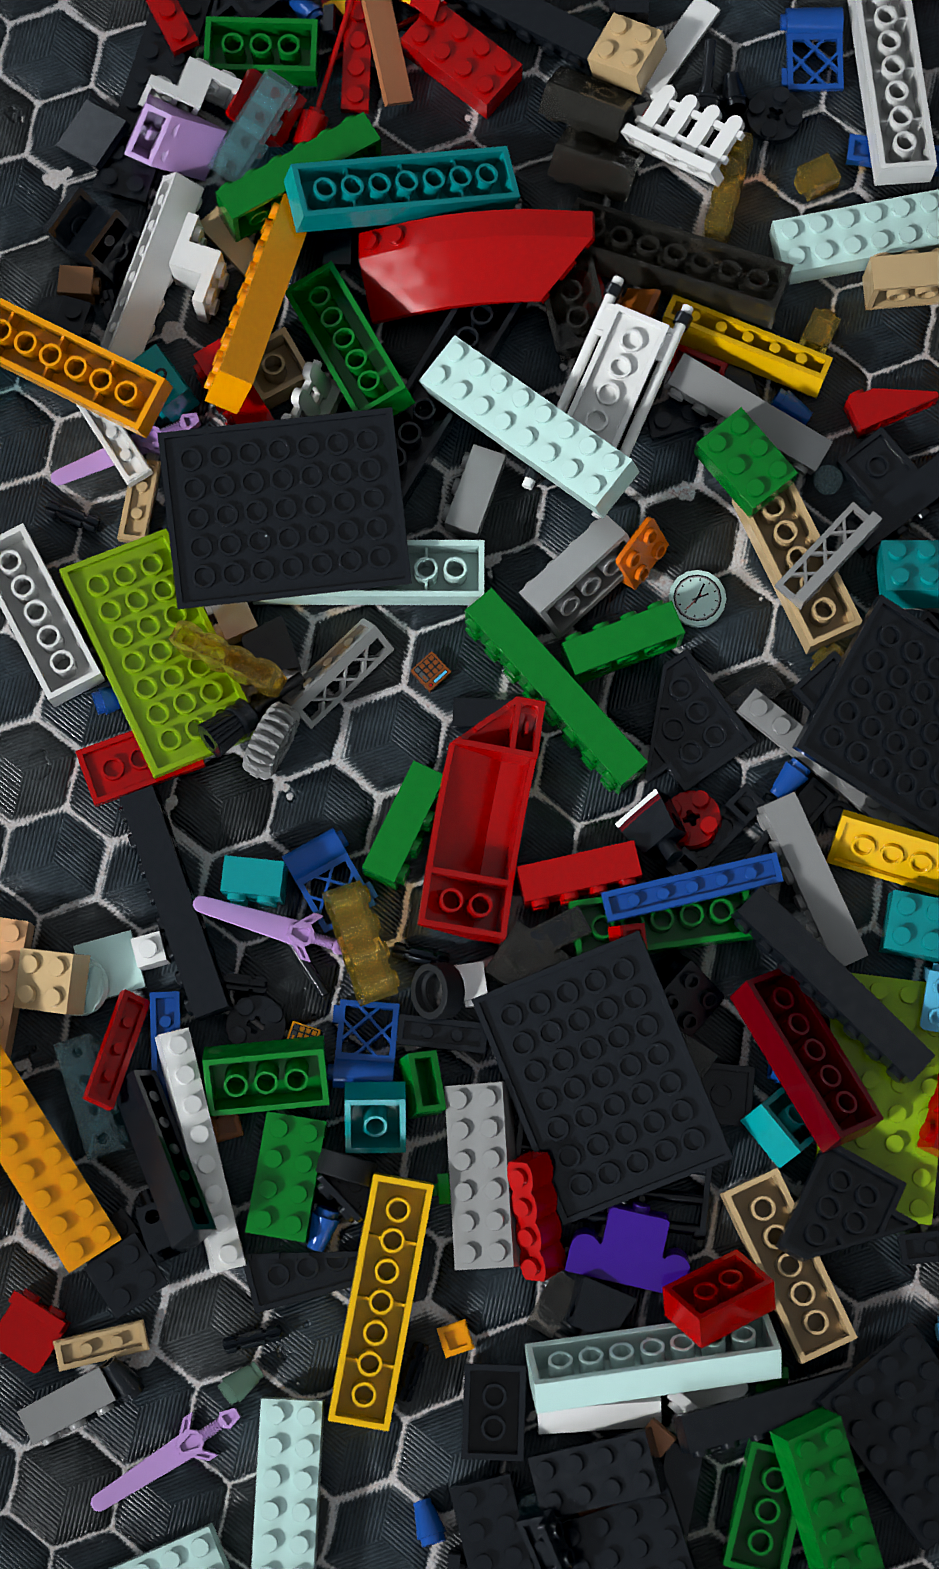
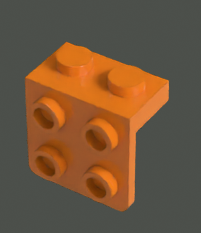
[615,516,669,590]

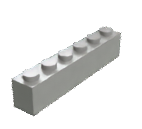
[664,353,833,475]
[756,792,868,966]

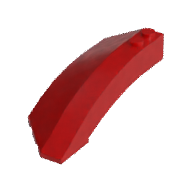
[359,209,595,325]
[417,696,546,944]

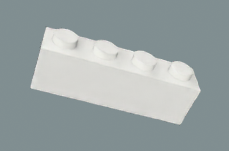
[537,1396,662,1434]

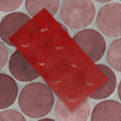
[401,2,523,119]
[192,338,274,425]
[517,840,642,912]

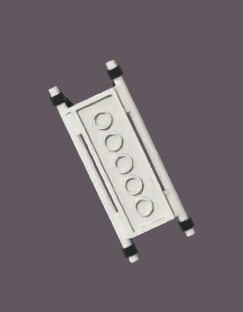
[522,276,694,519]

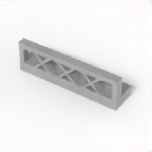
[774,502,882,610]
[281,618,394,729]

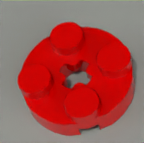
[671,790,722,850]

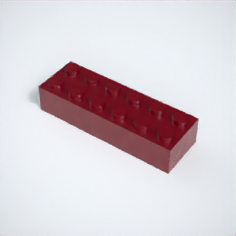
[730,968,884,1153]

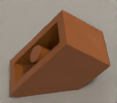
[617,288,661,319]

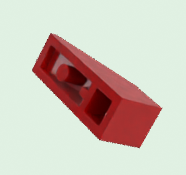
[843,388,939,438]

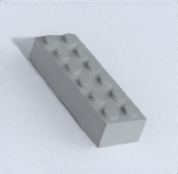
[444,1082,522,1270]

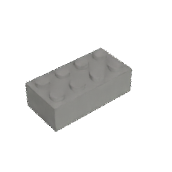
[519,514,630,639]

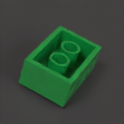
[694,407,798,518]

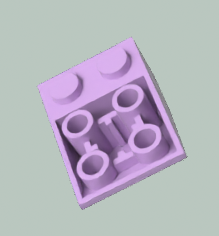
[124,94,227,181]

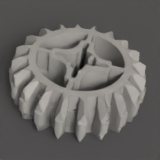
[242,702,300,780]

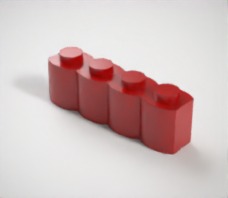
[507,1151,566,1282]

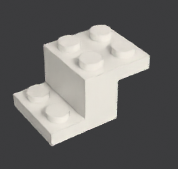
[139,56,242,116]
[169,212,229,324]

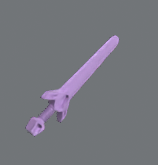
[51,413,201,485]
[193,896,354,962]
[91,1407,241,1512]

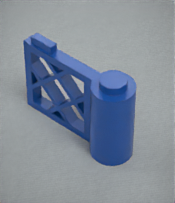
[780,7,844,92]
[281,828,378,933]
[327,999,400,1089]

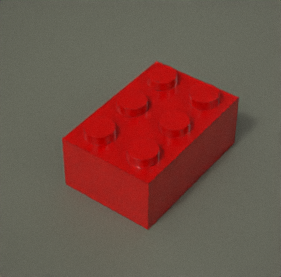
[662,1249,776,1349]

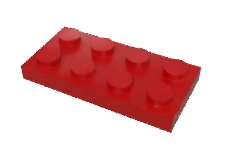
[75,731,206,807]

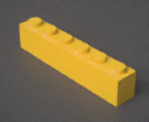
[662,294,833,398]

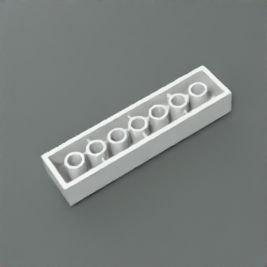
[847,0,937,186]

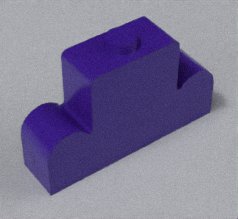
[565,1202,690,1293]

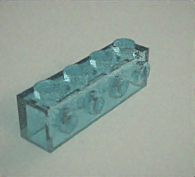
[207,69,298,182]
[53,1034,129,1161]

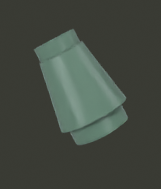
[217,1361,264,1405]

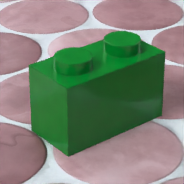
[398,1050,447,1119]

